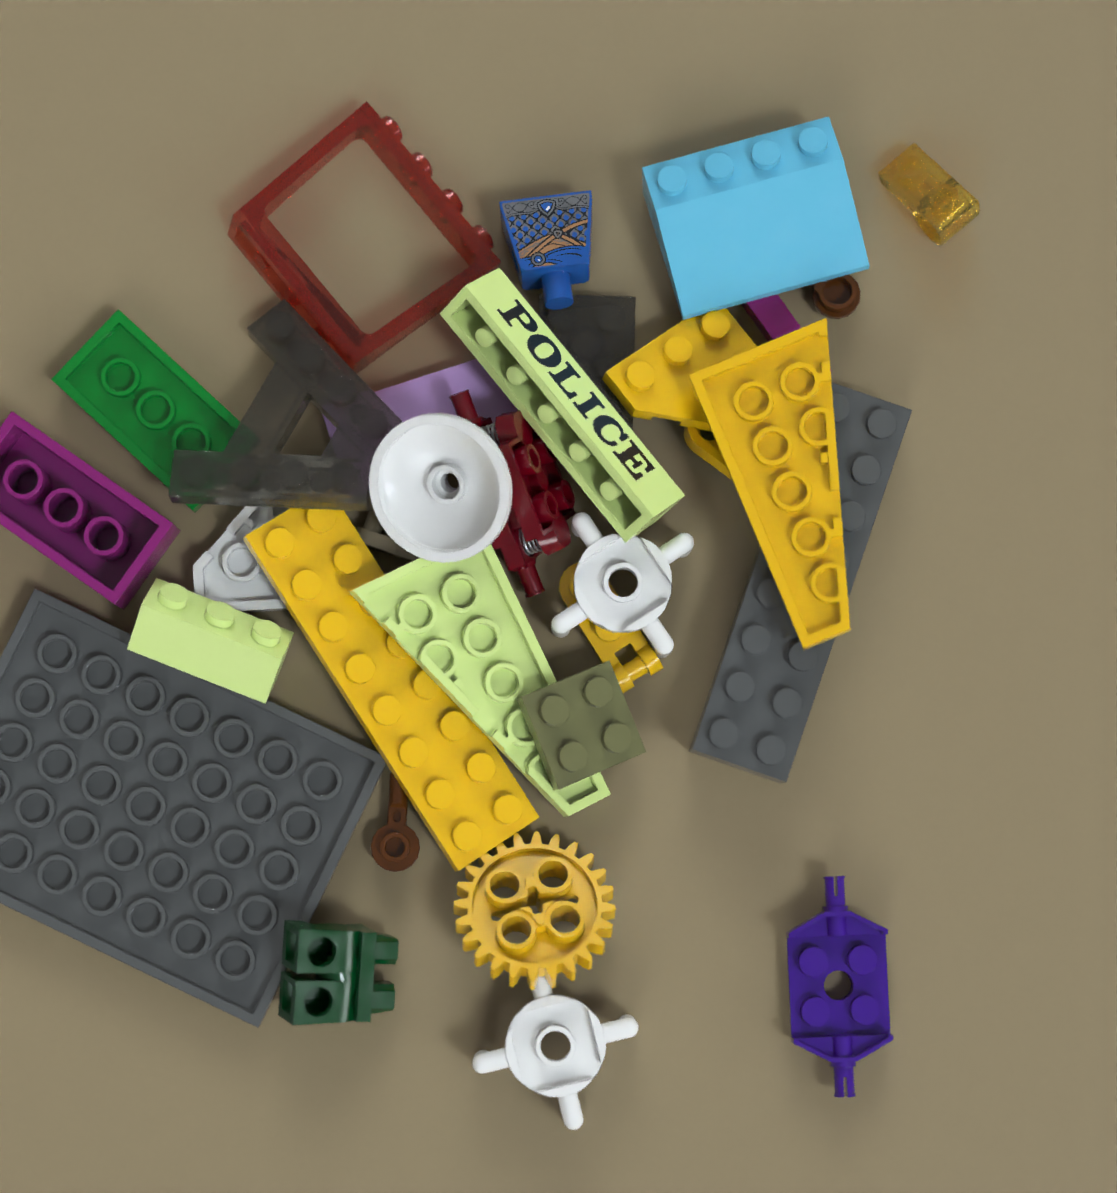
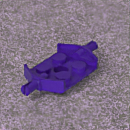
[786,876,893,1097]

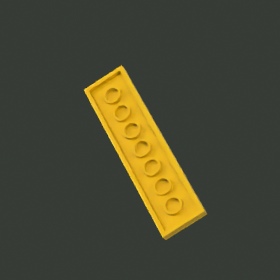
[243,485,539,872]

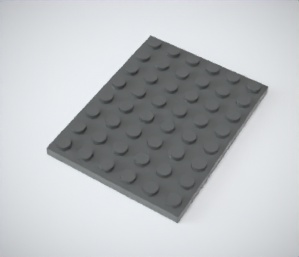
[0,589,386,1027]

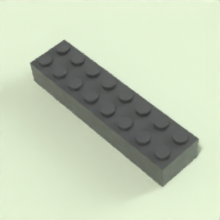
[689,383,912,784]

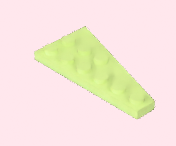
[349,544,611,817]

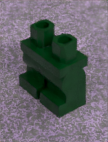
[278,920,399,1025]

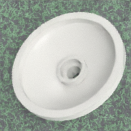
[369,413,512,562]

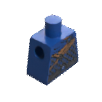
[499,190,592,310]

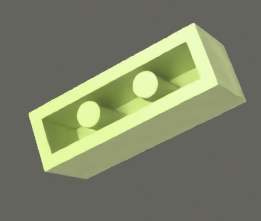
[127,578,294,704]

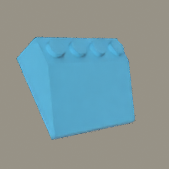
[642,116,869,320]

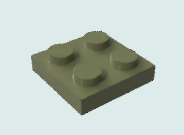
[516,661,646,790]

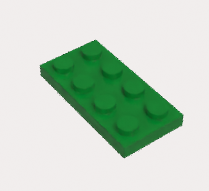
[51,309,262,513]

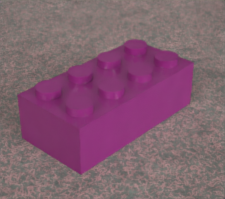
[0,411,181,610]

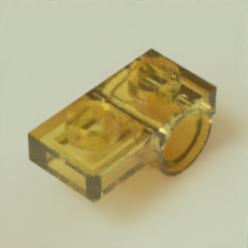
[878,143,980,246]

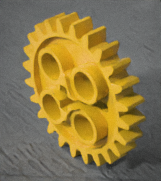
[454,831,616,990]

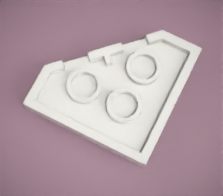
[193,459,337,613]

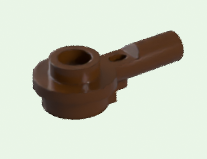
[809,275,861,319]
[371,773,420,872]

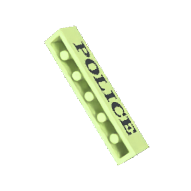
[440,268,685,543]

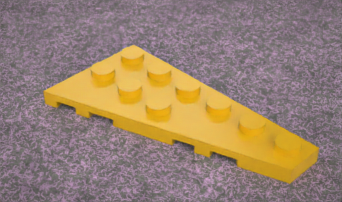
[689,318,850,650]

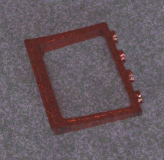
[227,102,501,380]

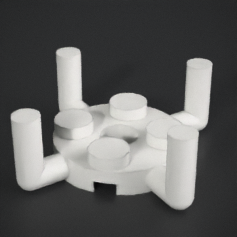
[551,512,694,658]
[472,976,639,1130]

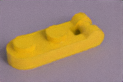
[559,563,663,693]

